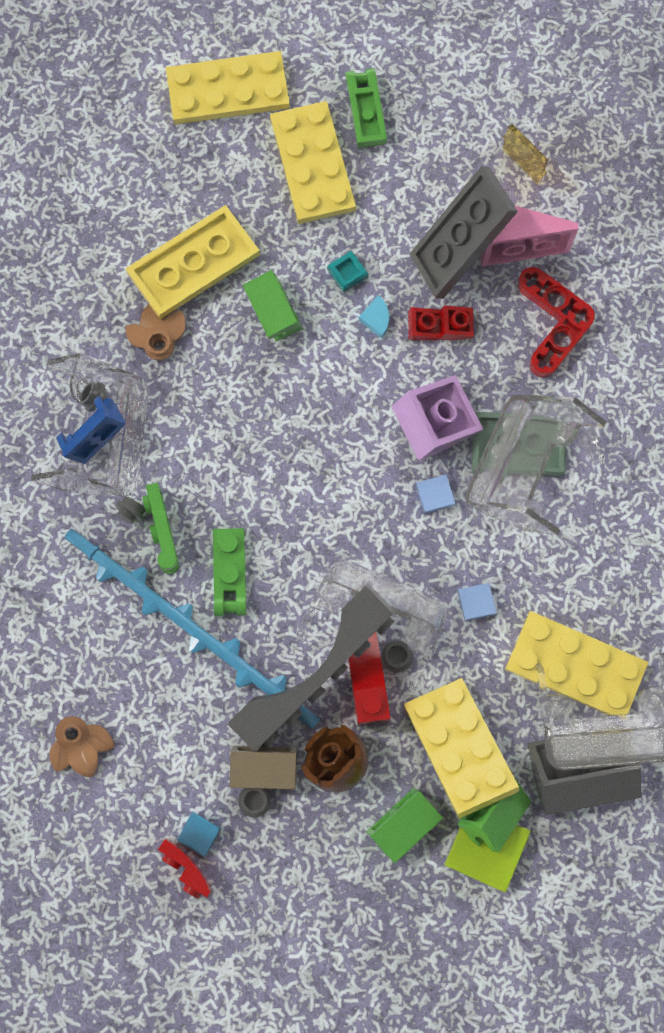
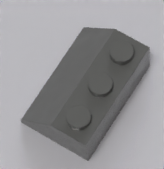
[527,726,642,815]

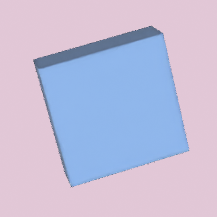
[416,474,455,514]
[457,583,496,621]

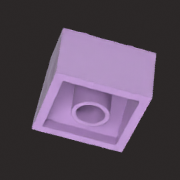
[391,375,483,461]

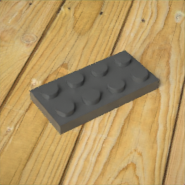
[410,166,518,299]

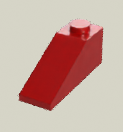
[348,632,391,727]

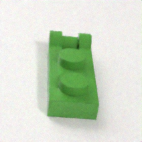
[345,68,387,148]
[142,482,179,574]
[213,528,247,616]

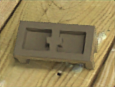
[230,746,297,789]

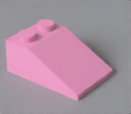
[480,205,579,267]

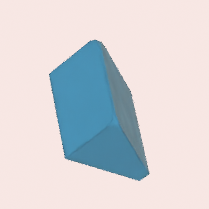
[177,811,222,858]

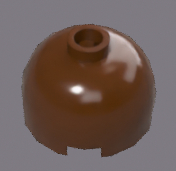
[302,725,369,793]

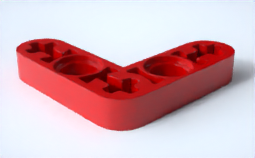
[518,267,595,378]

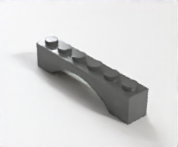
[227,583,395,752]

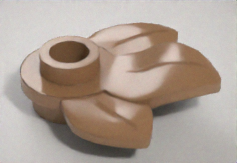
[125,304,186,361]
[49,716,114,777]

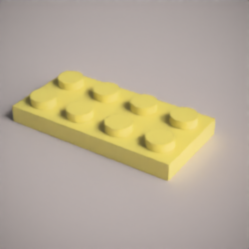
[166,51,290,125]
[270,101,356,224]
[125,205,260,319]
[505,611,648,722]
[404,678,519,819]

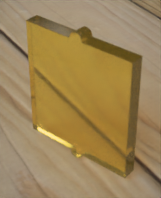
[503,124,548,185]

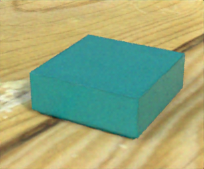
[327,250,368,293]

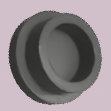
[80,381,107,412]
[115,496,145,524]
[381,640,413,673]
[238,788,271,818]

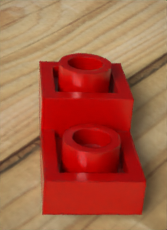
[408,305,474,340]
[158,839,213,899]

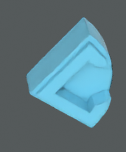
[359,295,389,339]

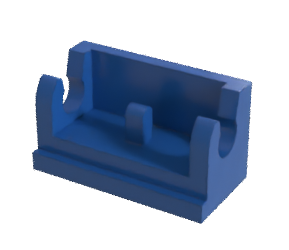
[56,396,126,464]

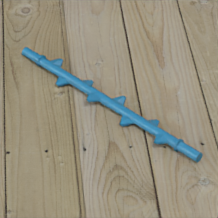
[64,529,321,729]

